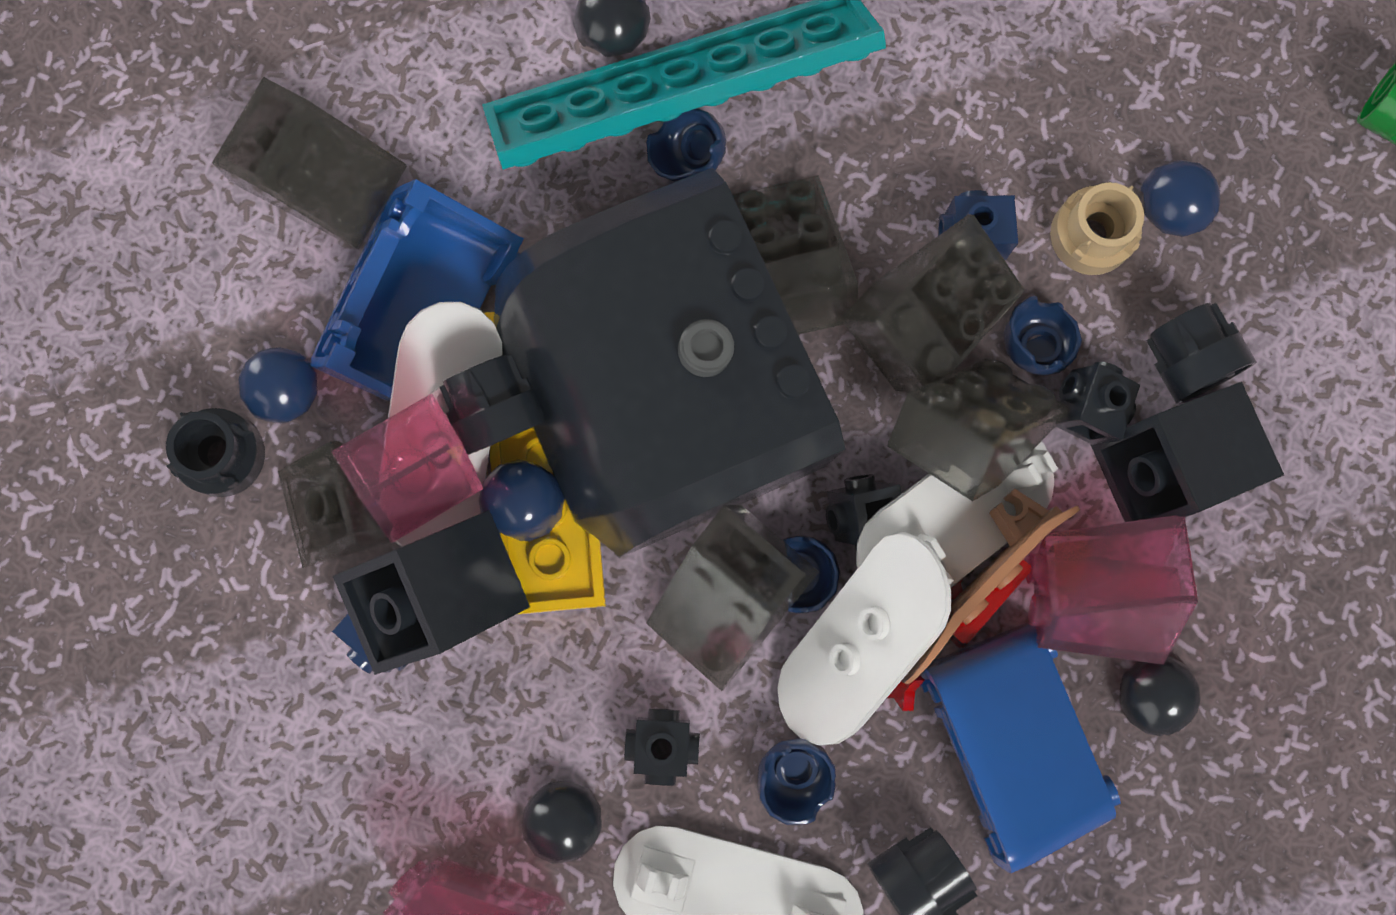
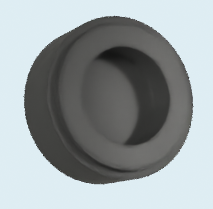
[678,319,734,377]

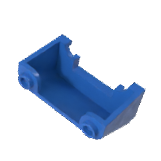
[310,179,524,402]
[920,623,1121,873]

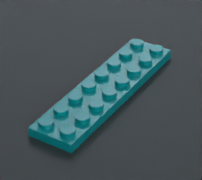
[482,0,886,170]

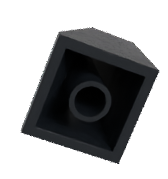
[1090,381,1284,536]
[332,510,530,675]

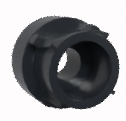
[1146,303,1257,404]
[440,355,547,457]
[166,408,265,497]
[867,827,977,915]

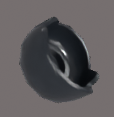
[573,0,651,57]
[1119,654,1201,736]
[522,781,602,864]

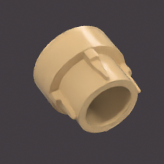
[1050,182,1144,275]

